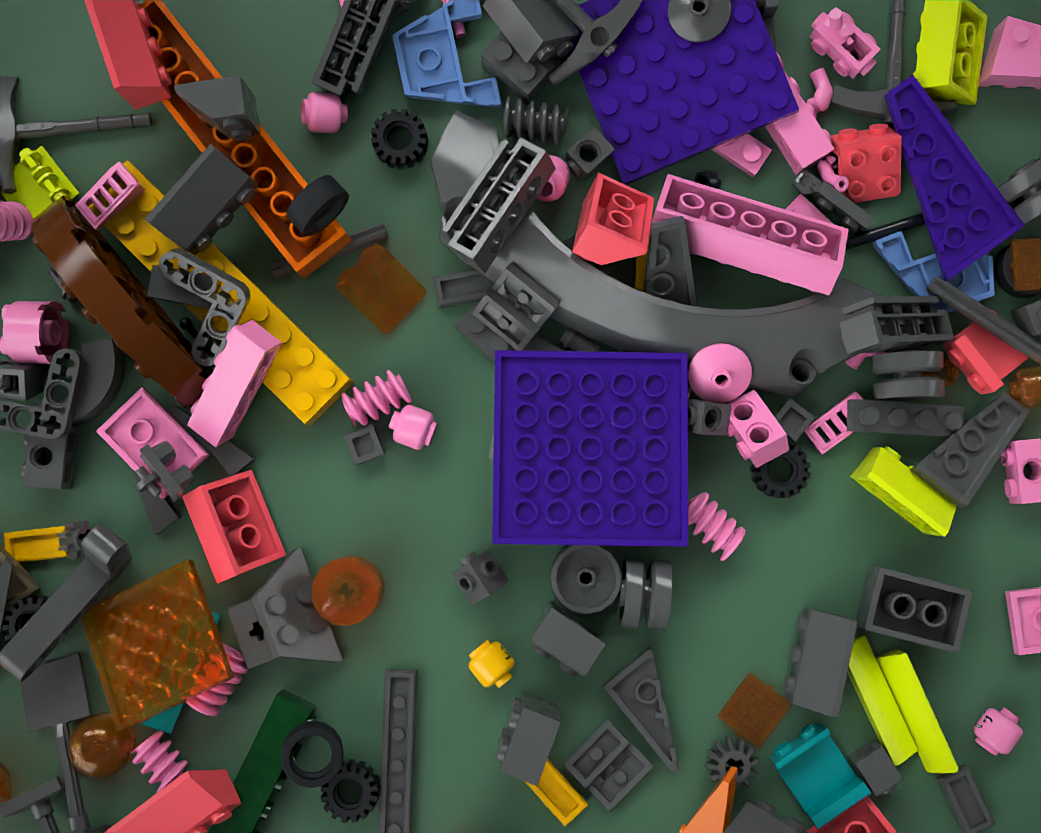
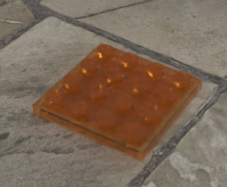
[82,559,234,732]

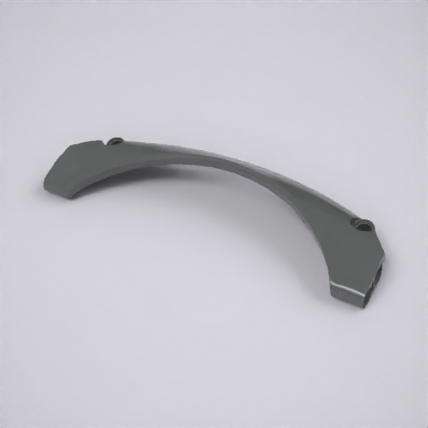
[430,110,883,397]

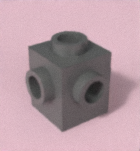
[451,549,509,605]

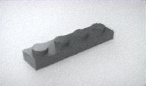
[847,399,965,437]

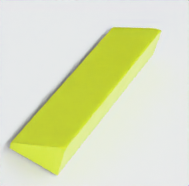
[847,635,918,767]
[876,649,959,773]

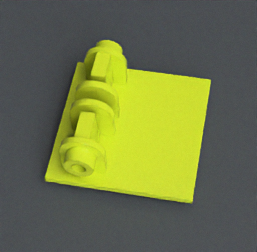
[0,146,80,218]

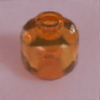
[1009,366,1041,409]

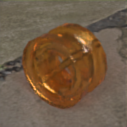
[926,359,959,387]

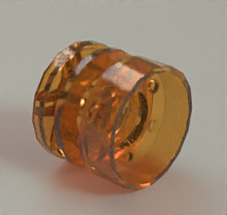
[311,555,385,626]

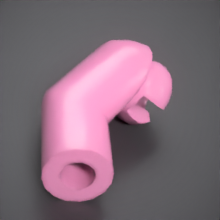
[807,68,833,114]
[817,155,849,192]

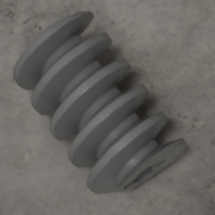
[503,97,569,146]

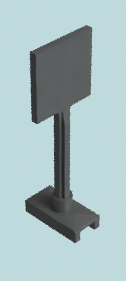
[19,654,109,833]
[0,776,65,833]

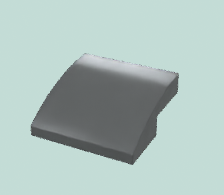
[472,263,560,351]
[564,720,655,812]

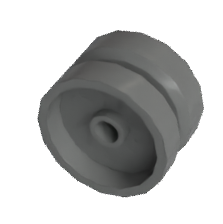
[997,157,1041,224]
[871,350,946,401]
[550,545,622,614]
[618,557,672,631]

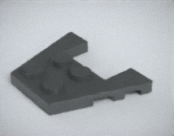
[132,405,255,535]

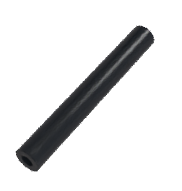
[846,213,926,249]

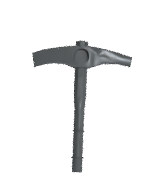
[547,0,642,86]
[831,0,957,127]
[0,76,152,194]

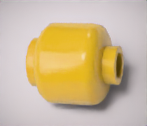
[468,640,515,688]

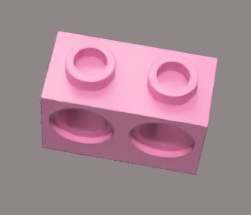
[727,389,789,468]

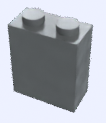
[483,0,581,63]

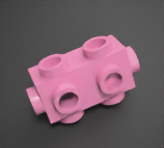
[809,7,881,79]

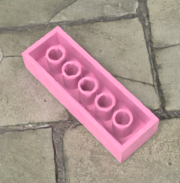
[649,174,849,295]

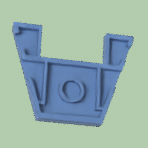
[392,0,501,108]
[872,231,995,313]

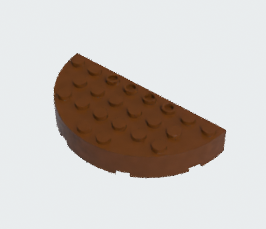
[31,195,213,408]

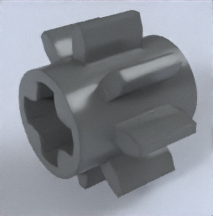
[57,520,92,559]

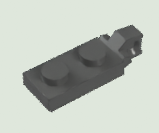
[792,169,874,232]

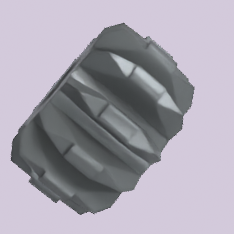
[705,735,760,792]

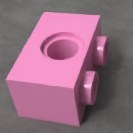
[1000,438,1041,504]

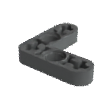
[158,248,250,366]
[0,348,85,440]

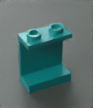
[768,722,871,829]

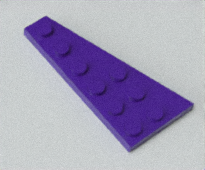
[884,75,1025,281]

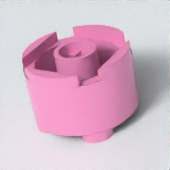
[0,301,70,364]

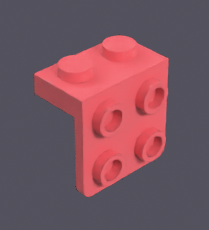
[831,124,902,203]
[942,310,1028,395]

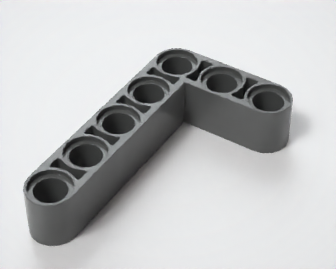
[0,523,132,682]

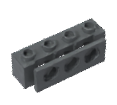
[312,0,400,99]
[442,137,556,274]
[839,296,955,354]

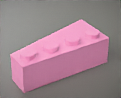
[979,16,1041,89]

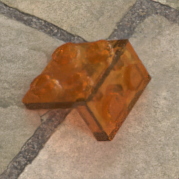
[334,243,426,334]

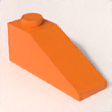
[679,766,738,833]

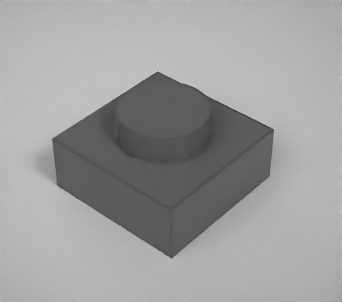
[775,398,815,443]
[344,425,385,465]

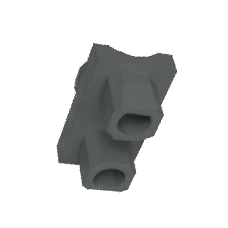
[135,441,194,502]

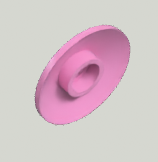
[688,343,752,403]

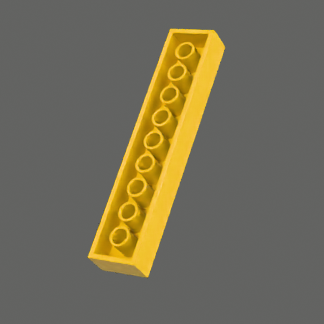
[88,160,354,426]

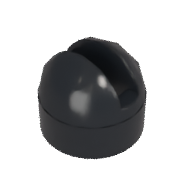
[694,170,722,189]

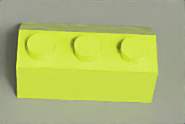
[913,0,988,105]
[850,446,957,537]

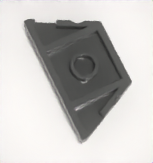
[252,547,343,663]

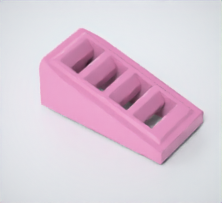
[75,161,146,230]
[804,391,863,455]

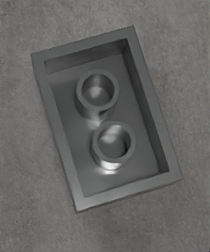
[856,565,973,654]
[496,691,561,786]

